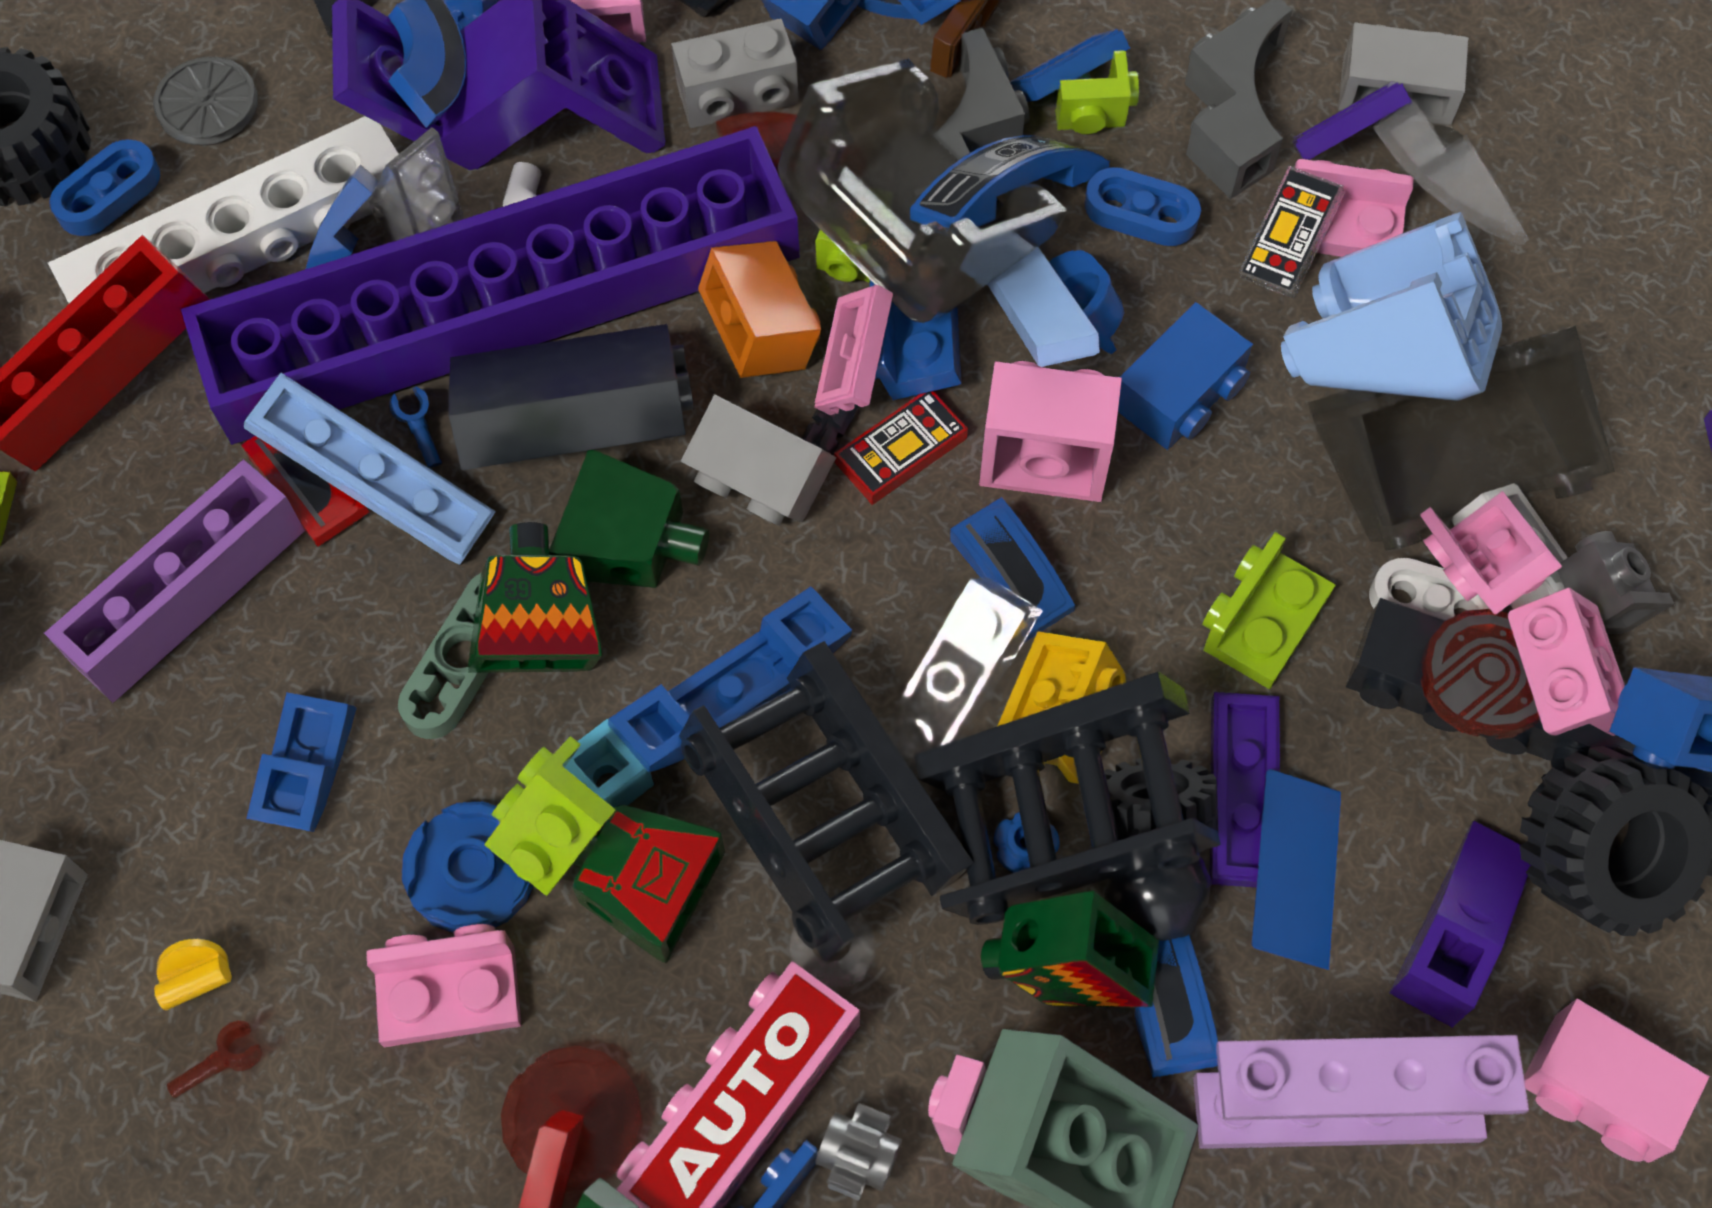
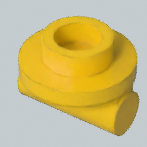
[154,939,232,1011]

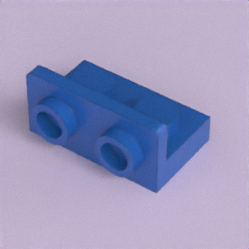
[869,270,962,400]

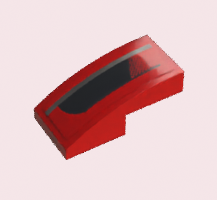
[241,436,369,547]

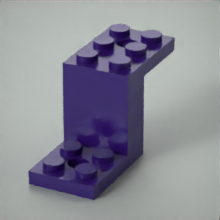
[332,0,665,170]

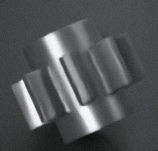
[816,1103,902,1201]

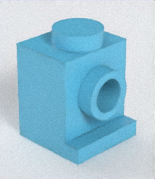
[565,718,654,832]

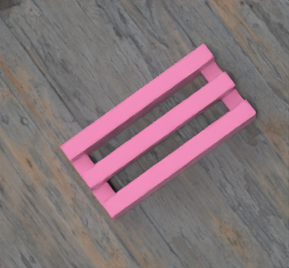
[815,284,893,415]

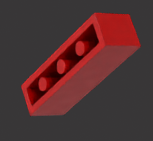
[0,234,210,472]

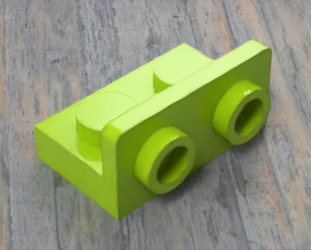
[1202,532,1336,690]

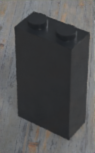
[448,324,694,470]

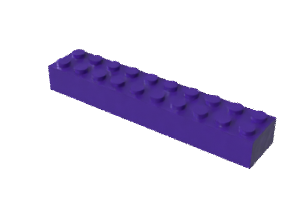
[181,126,800,445]

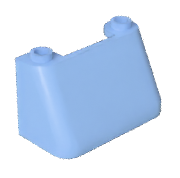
[1281,212,1502,401]

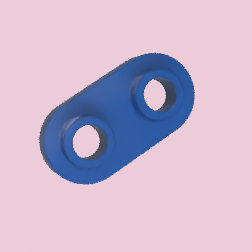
[50,140,160,236]
[1085,167,1201,246]

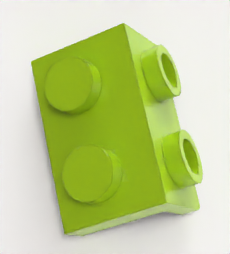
[484,736,615,896]

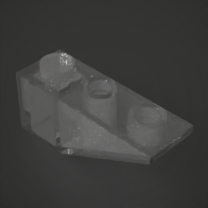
[369,128,465,242]
[884,577,1043,775]

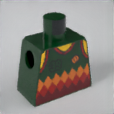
[468,522,602,673]
[981,891,1159,1007]

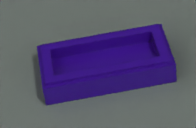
[1292,81,1412,160]

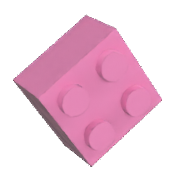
[979,361,1122,502]

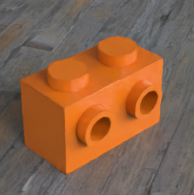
[698,241,821,378]

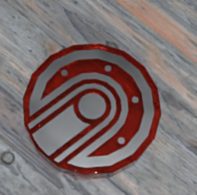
[1421,609,1540,739]

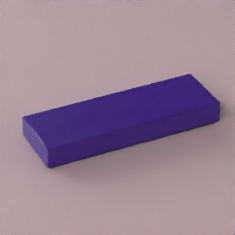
[1210,692,1280,888]

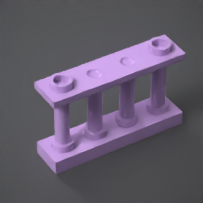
[1193,1035,1529,1149]

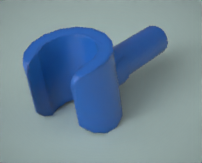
[389,386,442,469]

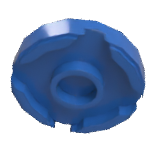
[402,801,533,933]

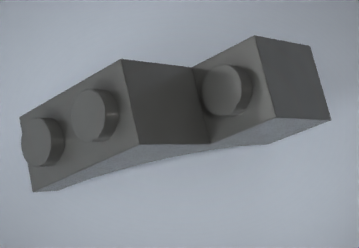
[1185,0,1292,200]
[895,28,1030,230]

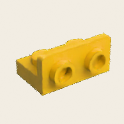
[997,631,1126,784]

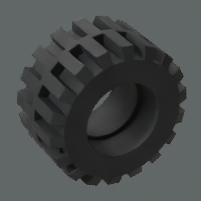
[0,47,91,206]
[1519,746,1712,936]

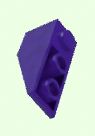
[1389,821,1531,1028]

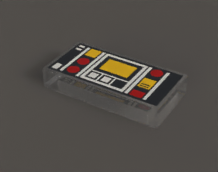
[1238,166,1345,299]

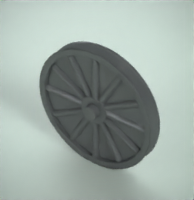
[153,57,258,145]

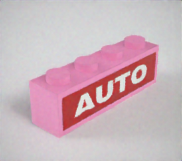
[617,961,860,1208]

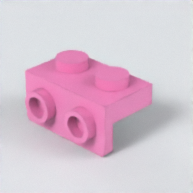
[1420,491,1562,615]

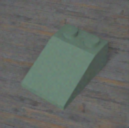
[952,1029,1198,1208]

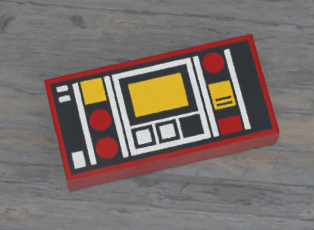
[834,391,968,505]

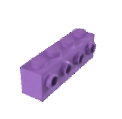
[44,459,305,703]

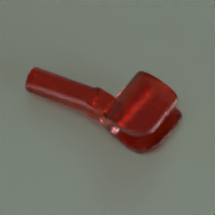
[166,1020,262,1098]

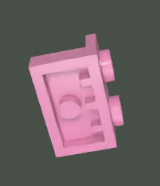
[1294,159,1414,257]
[1508,587,1625,736]
[366,924,521,1047]

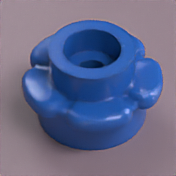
[993,812,1060,873]

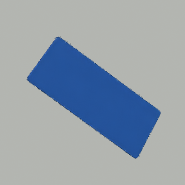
[1252,769,1341,970]

